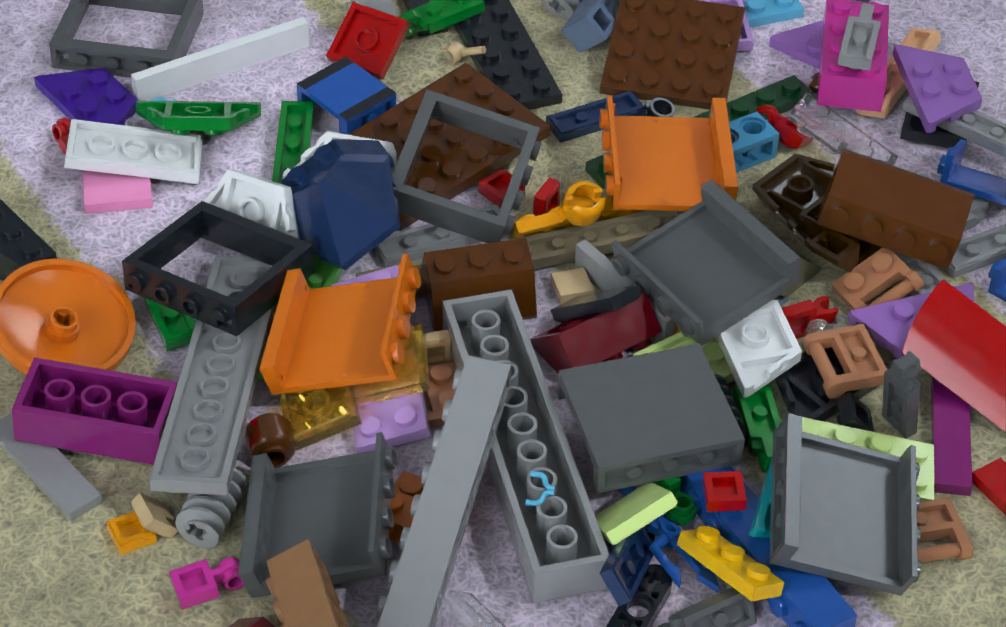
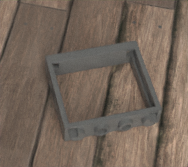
[49,0,204,78]
[392,89,542,243]

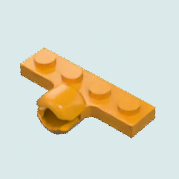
[509,181,640,240]

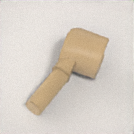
[442,42,486,66]

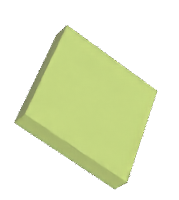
[595,482,678,545]

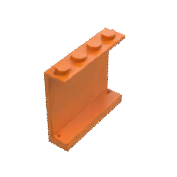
[599,95,738,211]
[259,253,421,395]

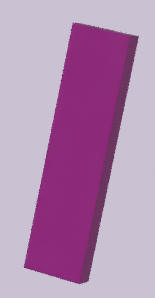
[931,376,973,496]

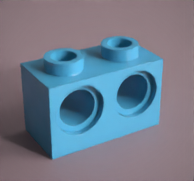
[729,111,779,173]

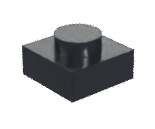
[837,392,874,432]

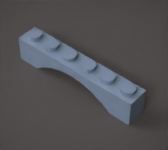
[561,0,620,53]

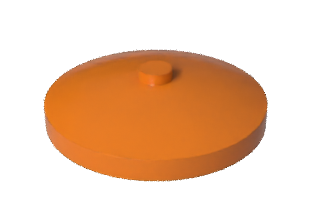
[0,259,136,375]

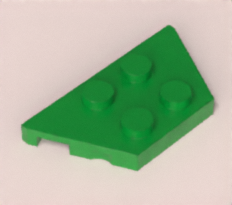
[136,100,261,135]

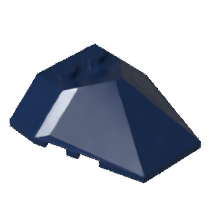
[280,139,401,270]

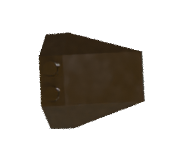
[752,153,883,272]

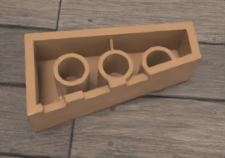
[265,539,350,627]

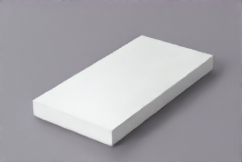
[64,119,203,184]

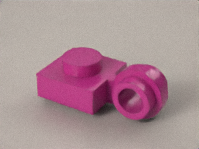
[169,557,244,610]

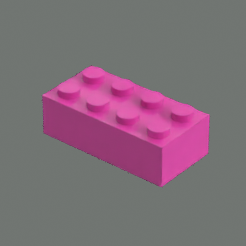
[817,0,889,112]

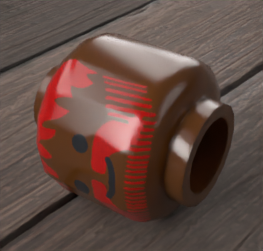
[245,413,296,468]

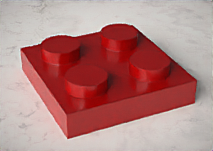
[326,2,410,80]

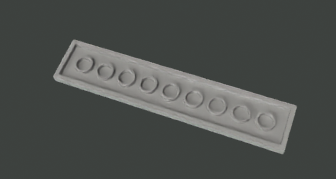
[149,256,276,495]

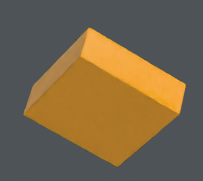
[106,511,157,555]

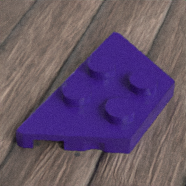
[34,68,138,125]

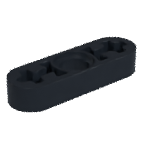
[606,564,672,627]

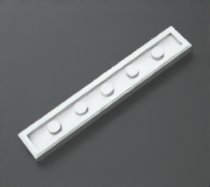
[131,17,310,101]

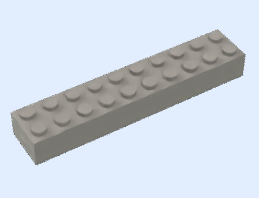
[443,290,609,603]

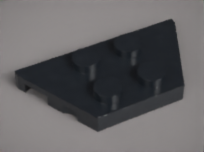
[775,347,895,421]

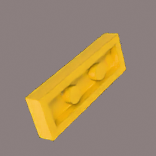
[677,526,785,602]

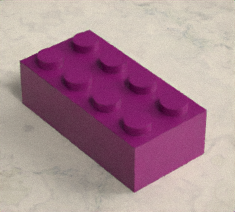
[12,357,178,465]

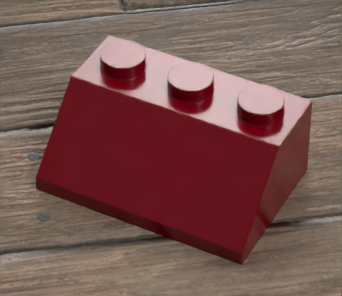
[530,293,662,374]

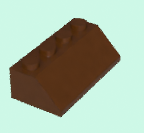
[817,148,974,270]

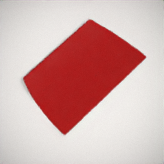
[902,280,1006,433]

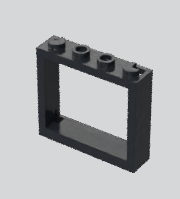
[122,201,314,336]

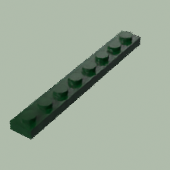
[585,75,813,189]

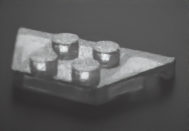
[788,92,899,166]

